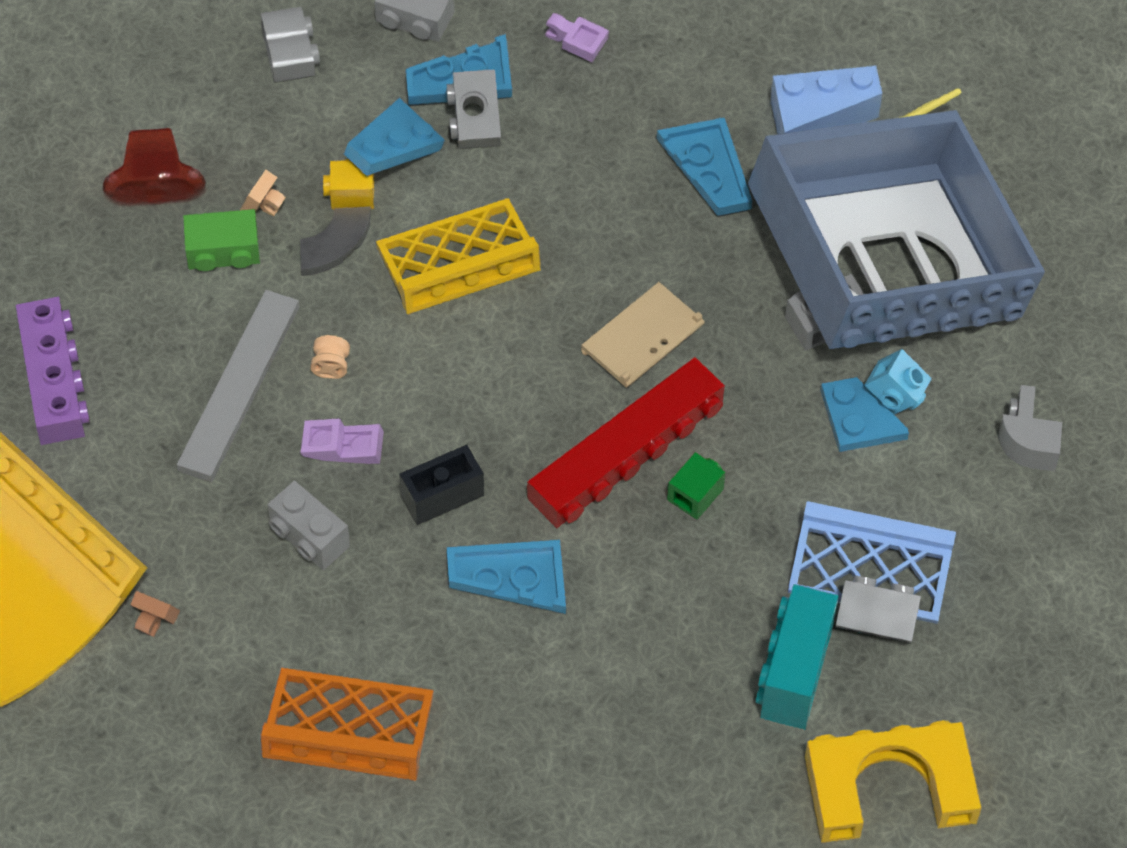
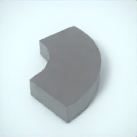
[300,207,371,276]

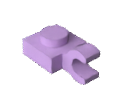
[545,13,609,62]

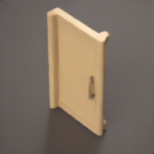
[581,282,705,388]

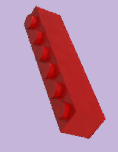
[527,357,725,529]

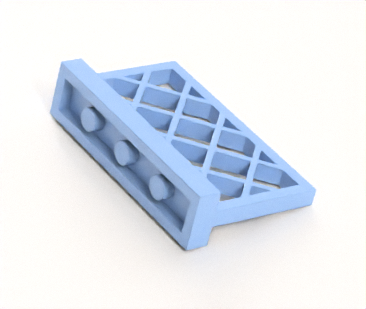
[788,501,956,624]

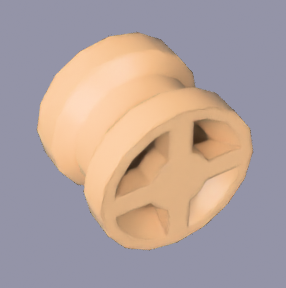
[311,335,350,379]

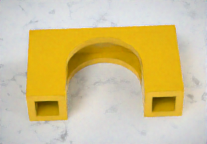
[805,720,981,843]

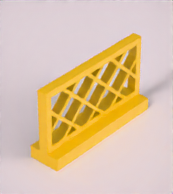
[376,198,541,315]

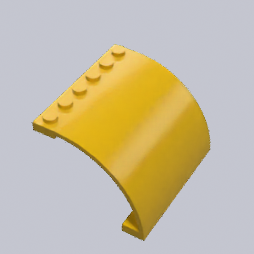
[0,432,147,707]

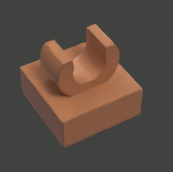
[130,591,180,637]

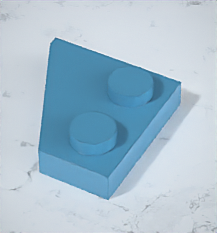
[820,377,909,452]

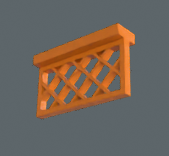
[261,668,433,781]

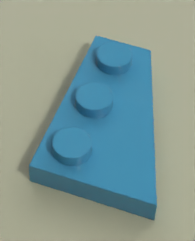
[344,98,445,176]
[447,540,566,614]

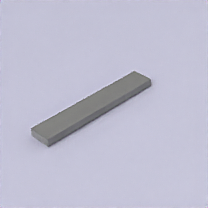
[177,290,300,482]

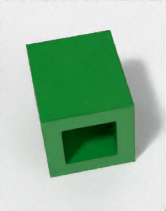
[667,452,725,520]

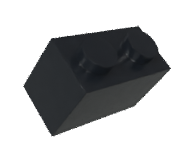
[399,444,484,525]

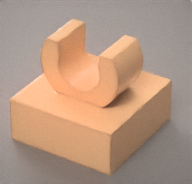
[240,170,286,216]

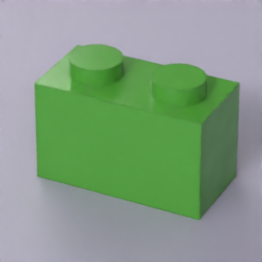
[183,209,260,271]

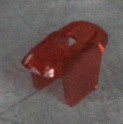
[102,128,206,204]

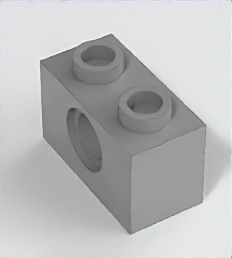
[446,69,501,149]

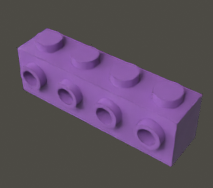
[16,297,90,445]

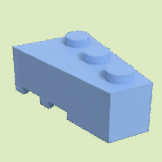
[771,66,882,134]

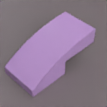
[301,419,384,464]

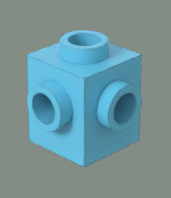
[865,349,932,415]

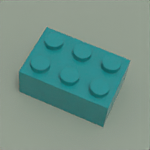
[756,584,839,730]

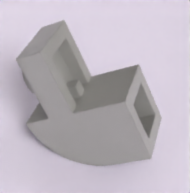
[999,385,1062,471]

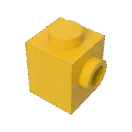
[323,159,374,209]

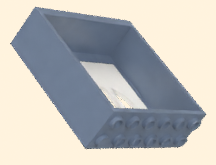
[748,110,1045,349]

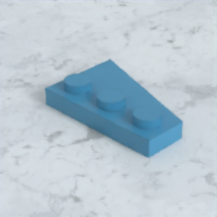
[406,34,512,105]
[656,117,752,216]

